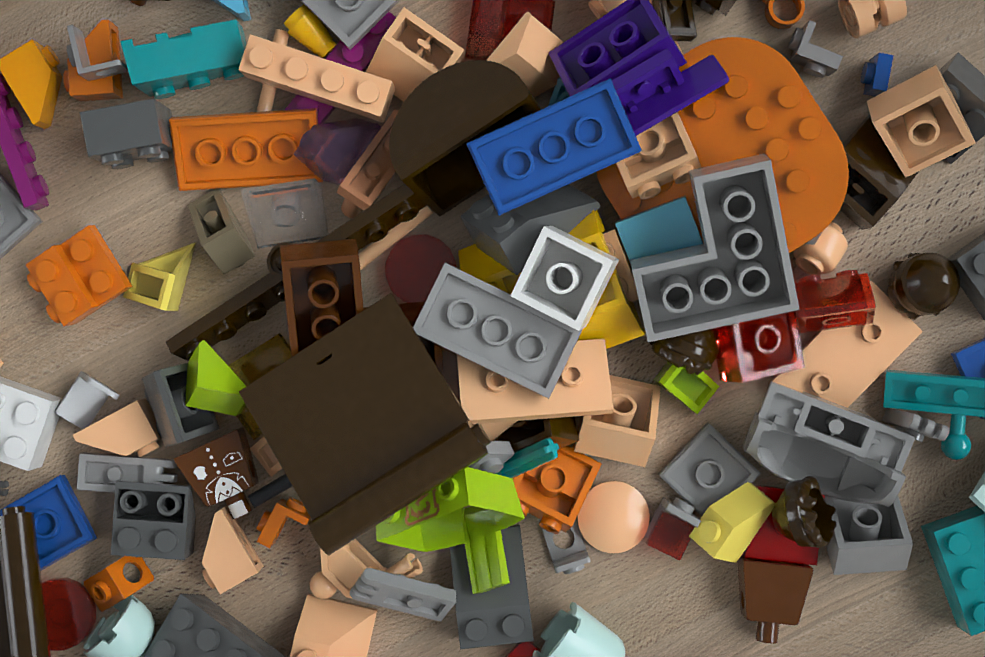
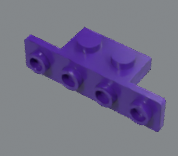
[612,48,729,136]

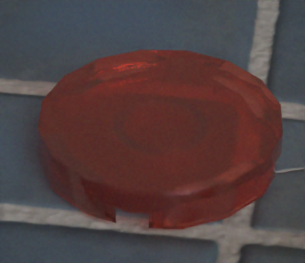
[385,234,457,303]
[42,578,96,651]

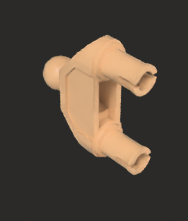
[310,539,423,599]

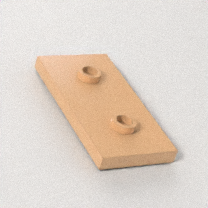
[768,281,923,408]
[456,339,614,424]

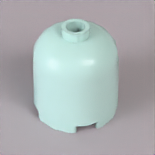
[533,602,626,657]

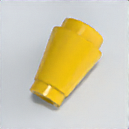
[284,4,337,58]

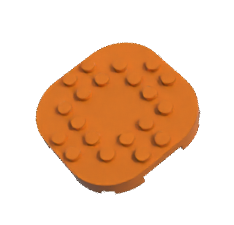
[596,37,849,253]

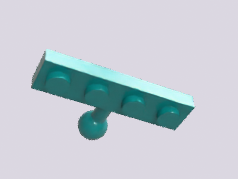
[883,370,985,460]

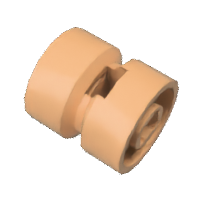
[838,0,907,38]

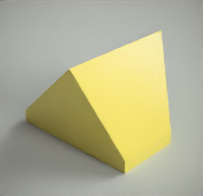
[123,242,196,311]

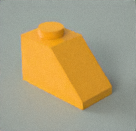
[0,39,63,130]

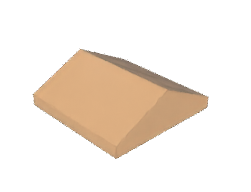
[486,11,564,97]

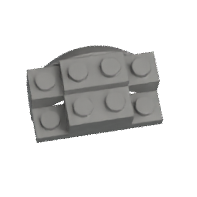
[742,381,915,507]

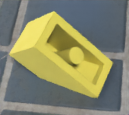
[689,482,776,563]

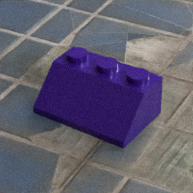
[549,0,687,97]

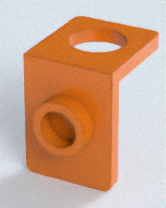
[83,556,154,612]

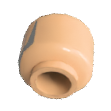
[793,222,848,276]

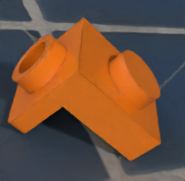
[256,497,311,548]

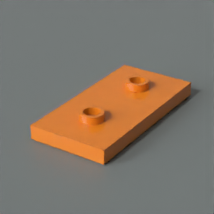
[169,108,324,191]

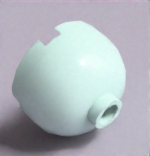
[83,595,155,657]

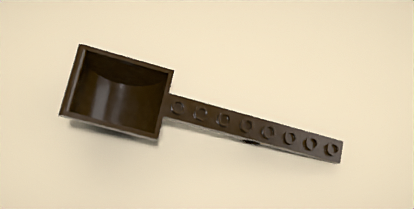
[166,60,542,361]

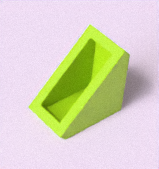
[185,340,247,416]
[653,361,720,415]

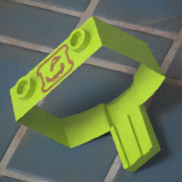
[376,467,525,594]

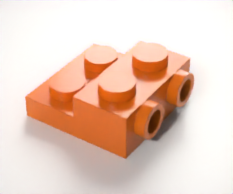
[26,225,133,327]
[513,446,602,534]

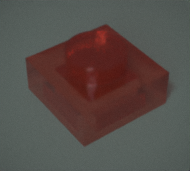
[646,511,695,561]

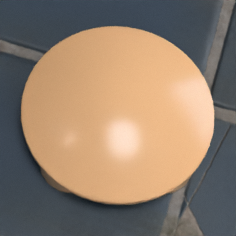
[577,481,650,553]

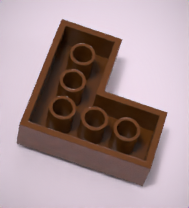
[280,239,444,377]

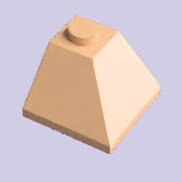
[290,594,378,657]

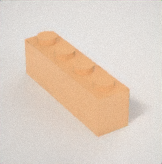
[238,34,396,123]

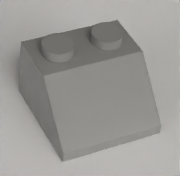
[825,495,913,575]

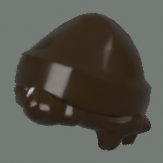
[887,253,960,320]
[649,329,719,376]
[771,476,837,548]

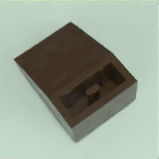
[840,114,919,230]

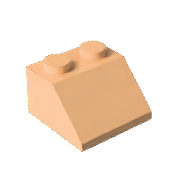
[867,65,976,178]
[574,375,661,467]

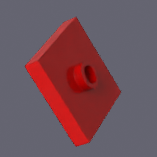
[743,485,825,566]

